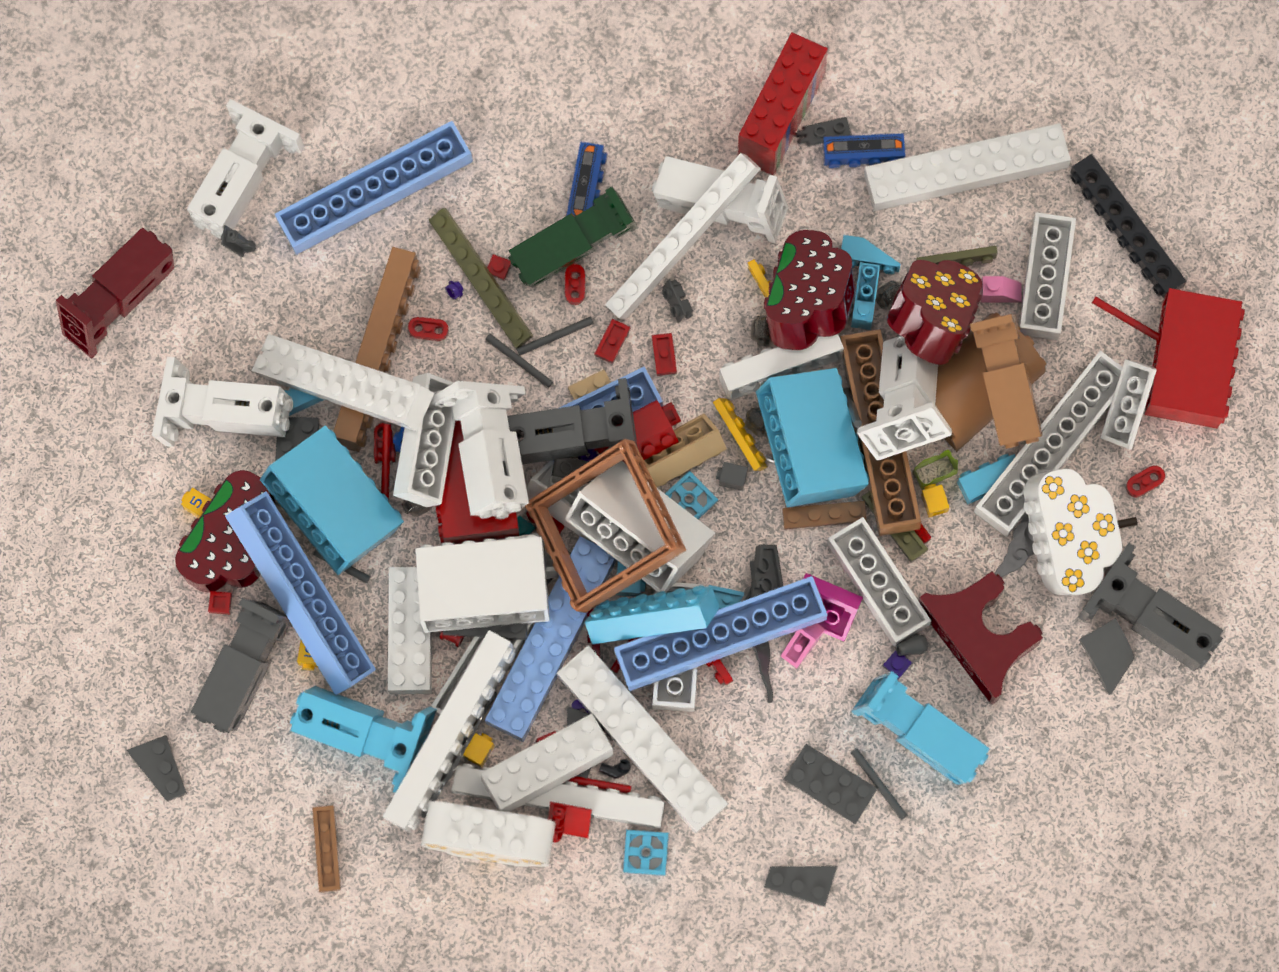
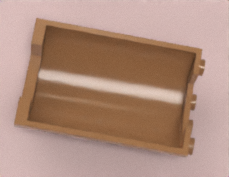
[935,312,1047,452]

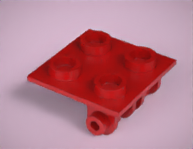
[548,802,592,843]

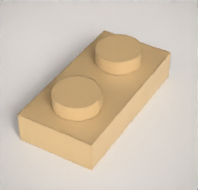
[568,369,611,400]

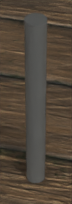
[516,316,594,356]
[485,333,553,388]
[843,387,862,428]
[850,748,908,820]

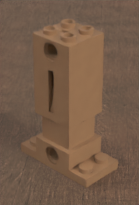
[970,314,1043,449]

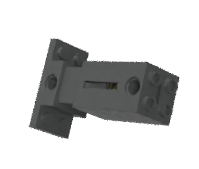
[507,378,640,466]
[1078,543,1224,672]
[191,597,293,733]

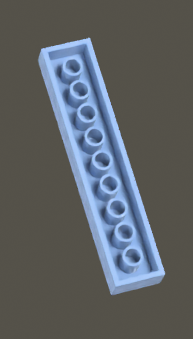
[275,121,473,255]
[225,491,376,695]
[485,536,617,742]
[614,576,827,691]

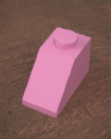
[981,276,1022,303]
[781,623,826,668]

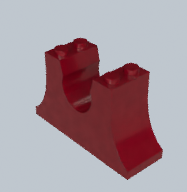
[918,571,1043,705]

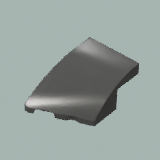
[1079,618,1135,695]

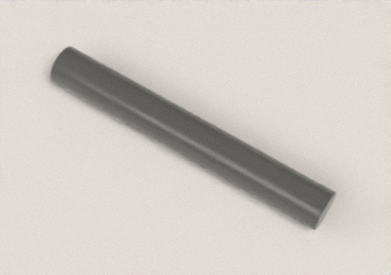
[313,549,371,584]

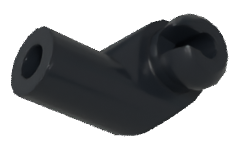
[599,759,630,779]

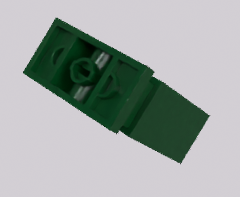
[508,186,638,288]

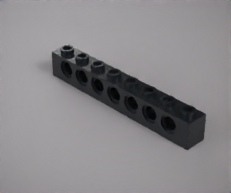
[1070,154,1187,299]

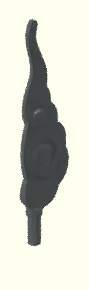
[741,561,773,703]
[420,692,497,819]

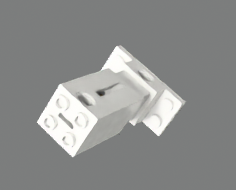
[187,99,305,239]
[652,156,788,244]
[857,335,952,461]
[152,357,293,447]
[433,381,529,519]

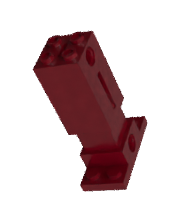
[56,227,174,359]

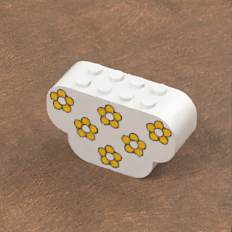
[1024,469,1122,595]
[421,801,556,867]

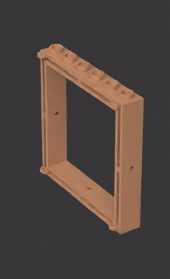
[525,439,687,613]

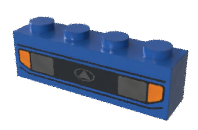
[823,133,905,168]
[566,142,608,216]

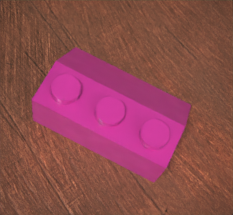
[802,573,863,642]

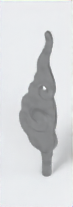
[995,514,1034,578]

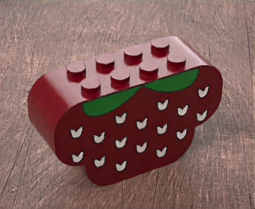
[764,230,856,350]
[175,470,275,593]

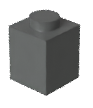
[716,462,748,491]

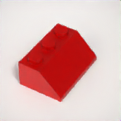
[616,400,679,464]

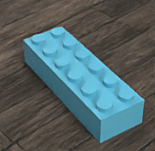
[585,585,719,644]

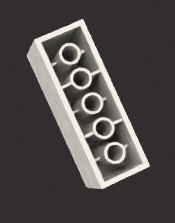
[565,461,715,592]
[416,535,550,633]

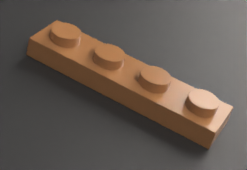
[782,501,867,530]
[312,805,341,893]

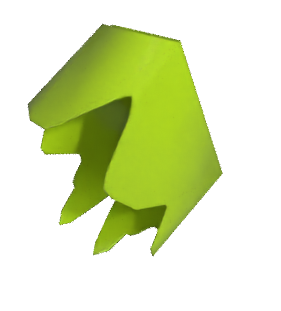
[913,450,958,490]

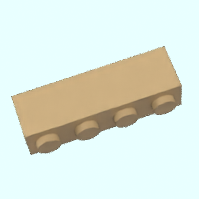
[644,413,727,487]

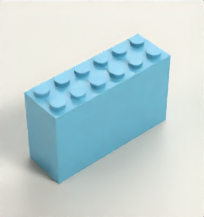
[756,368,869,508]
[260,425,404,576]

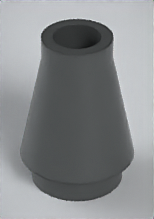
[895,634,928,656]

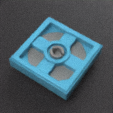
[665,471,718,519]
[623,830,669,876]

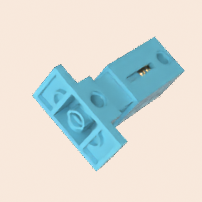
[851,671,990,785]
[290,686,437,793]

